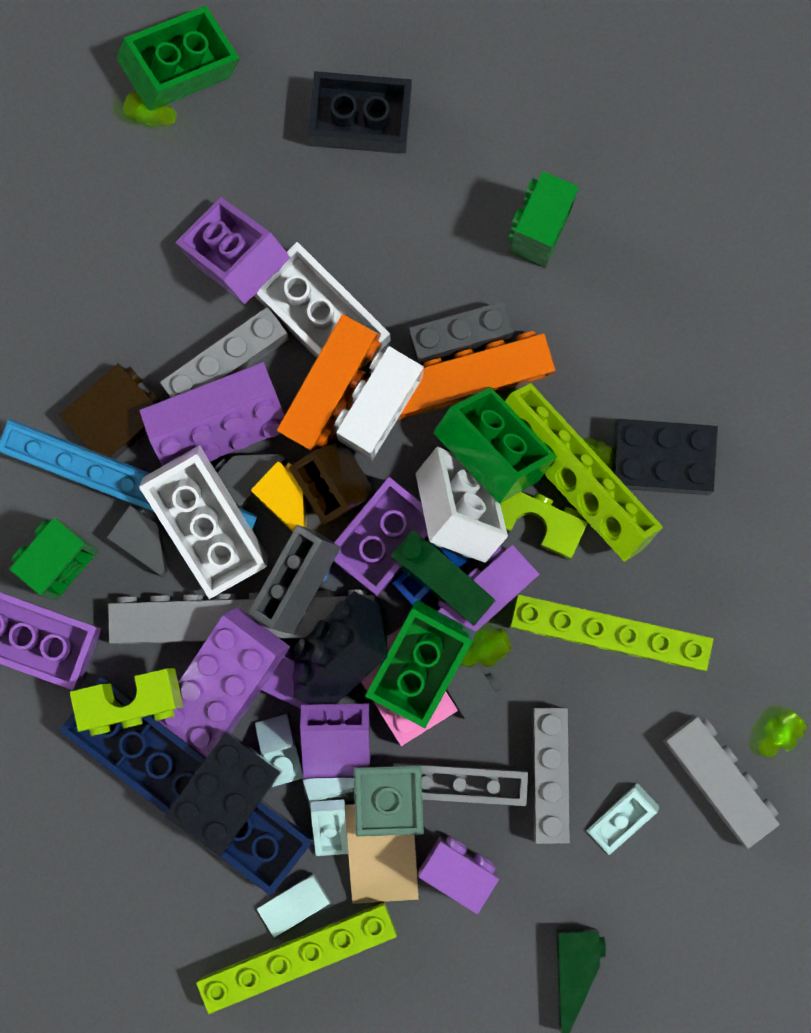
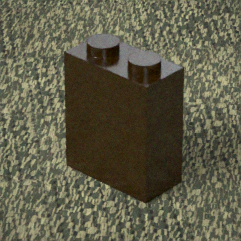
[59,363,161,460]
[288,441,375,525]

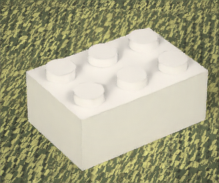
[334,346,424,461]
[415,447,508,563]

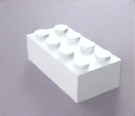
[254,242,391,365]
[139,445,268,599]

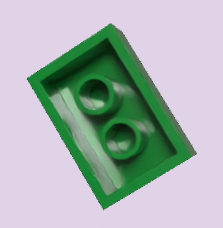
[116,6,240,112]
[508,171,579,268]
[433,386,557,504]
[10,517,99,601]
[365,600,476,728]

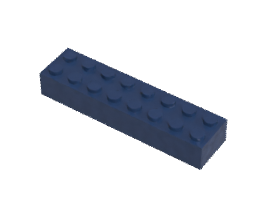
[59,677,314,896]

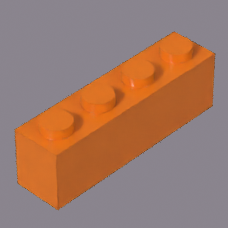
[277,314,382,451]

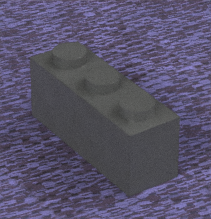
[409,301,513,365]
[248,524,341,634]

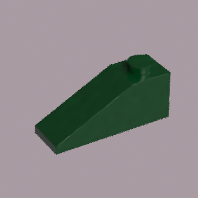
[390,530,495,626]
[556,929,606,1033]

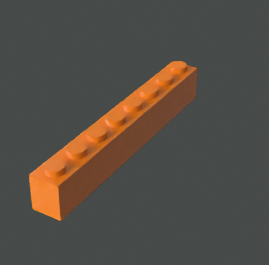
[329,331,556,440]

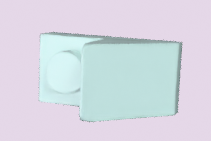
[255,714,303,787]
[311,800,348,856]

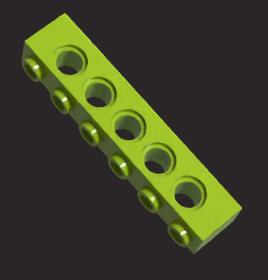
[505,383,663,562]
[509,594,714,672]
[196,902,397,1014]

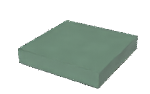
[354,766,424,837]

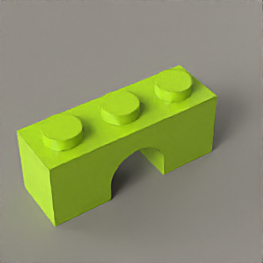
[500,491,588,560]
[70,668,184,736]

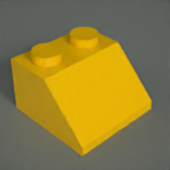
[251,461,307,532]

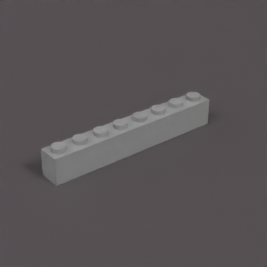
[108,590,375,644]

